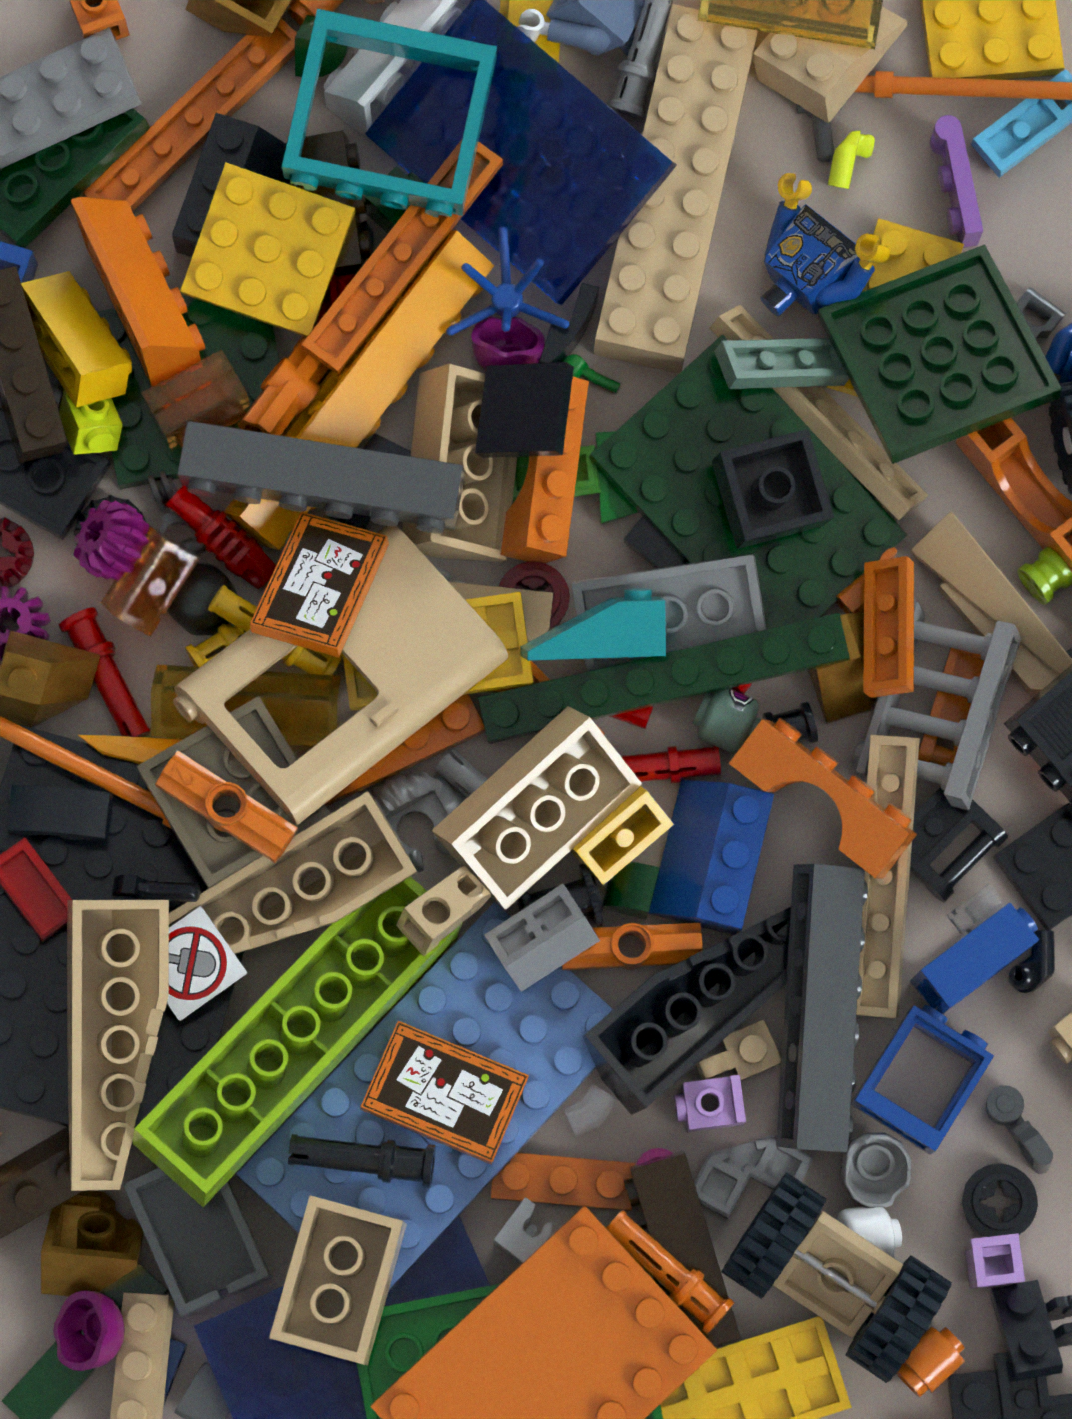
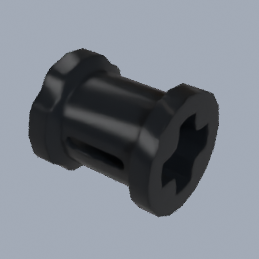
[763,702,818,743]

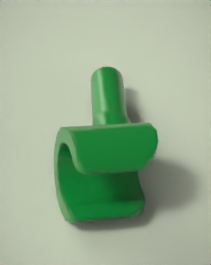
[562,354,620,394]

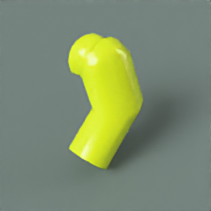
[827,130,875,189]

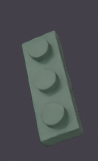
[714,338,849,389]

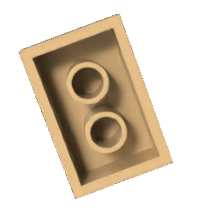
[269,1195,407,1366]

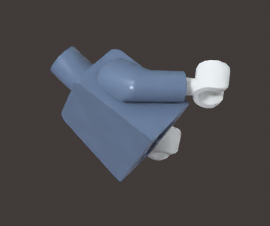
[514,0,645,56]

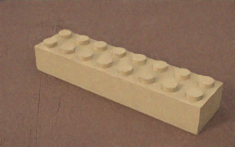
[594,4,760,373]

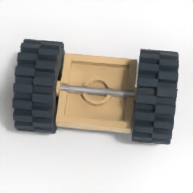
[721,1172,952,1383]

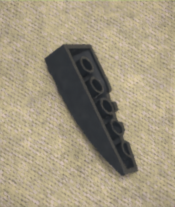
[582,907,791,1115]

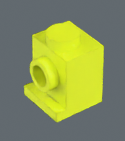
[59,389,123,455]

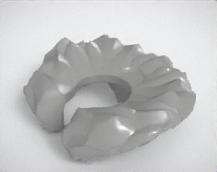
[372,771,466,877]

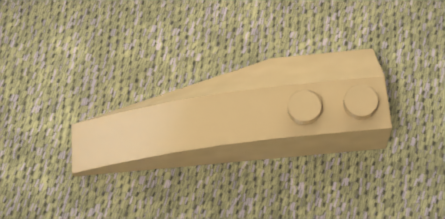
[169,791,417,954]
[67,900,169,1191]

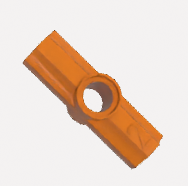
[238,336,329,436]
[155,751,298,863]
[562,923,703,970]

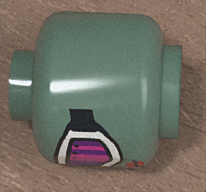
[692,688,762,754]

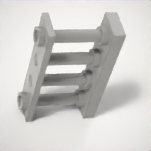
[853,601,1021,810]

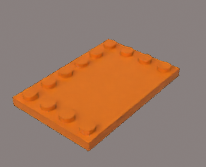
[370,1205,717,1419]

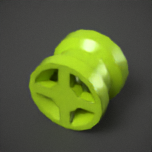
[1017,547,1072,605]

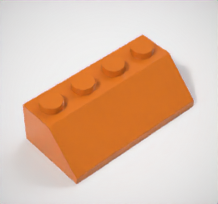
[71,197,206,390]

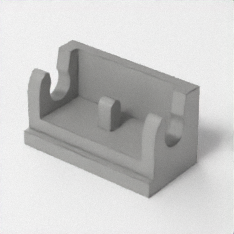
[484,884,600,992]
[493,1197,552,1265]

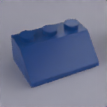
[648,780,774,935]

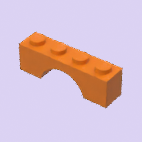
[500,377,589,564]
[955,418,1072,571]
[729,718,917,879]

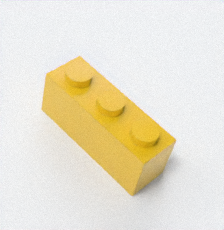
[21,271,132,408]

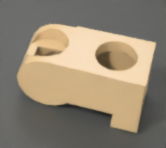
[396,866,491,956]

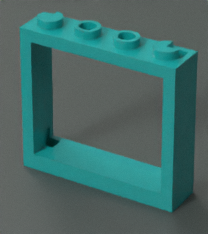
[282,9,497,218]

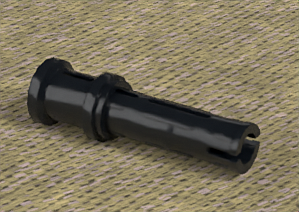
[288,1134,436,1188]

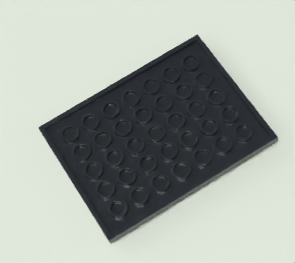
[0,725,245,1146]

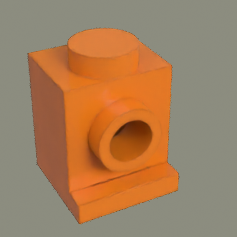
[69,0,130,40]

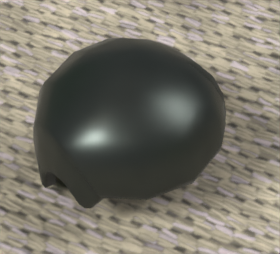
[164,563,237,636]

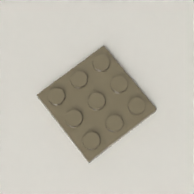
[136,696,330,889]

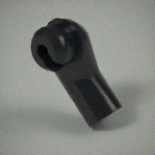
[1009,930,1055,993]

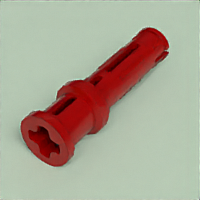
[59,607,151,737]

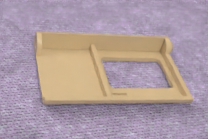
[173,526,508,826]

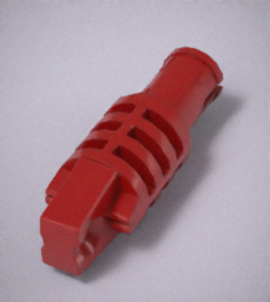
[165,486,276,589]

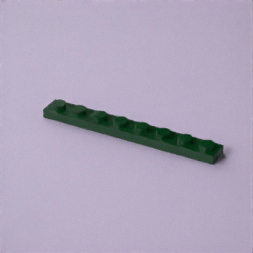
[478,613,850,744]

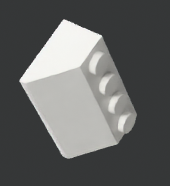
[324,0,478,139]

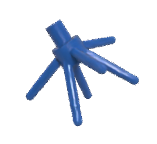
[446,227,570,336]

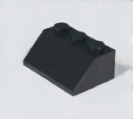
[172,113,295,257]

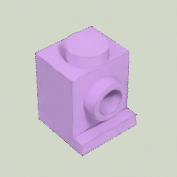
[674,1075,746,1132]
[965,1233,1025,1289]

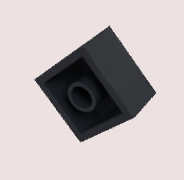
[711,429,834,549]

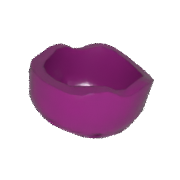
[471,316,545,371]
[53,1291,125,1371]

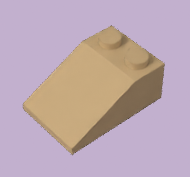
[753,0,908,124]

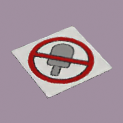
[167,906,247,1021]

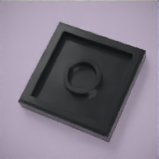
[475,362,574,458]

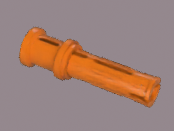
[606,1210,735,1335]

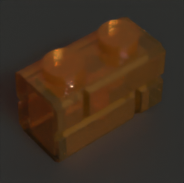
[141,350,250,449]
[100,525,199,637]

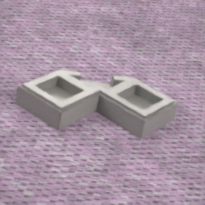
[694,1135,814,1219]

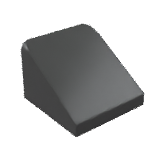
[174,1362,244,1419]

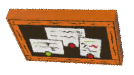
[250,512,389,658]
[360,1021,529,1165]

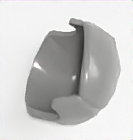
[840,1132,911,1208]

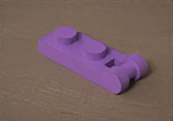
[930,115,983,248]

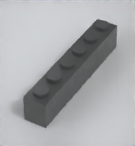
[177,421,465,534]
[776,864,868,1152]

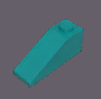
[520,588,666,661]

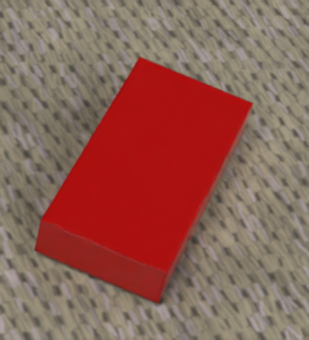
[0,837,72,942]

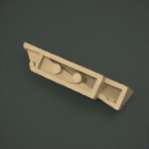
[910,512,1072,693]

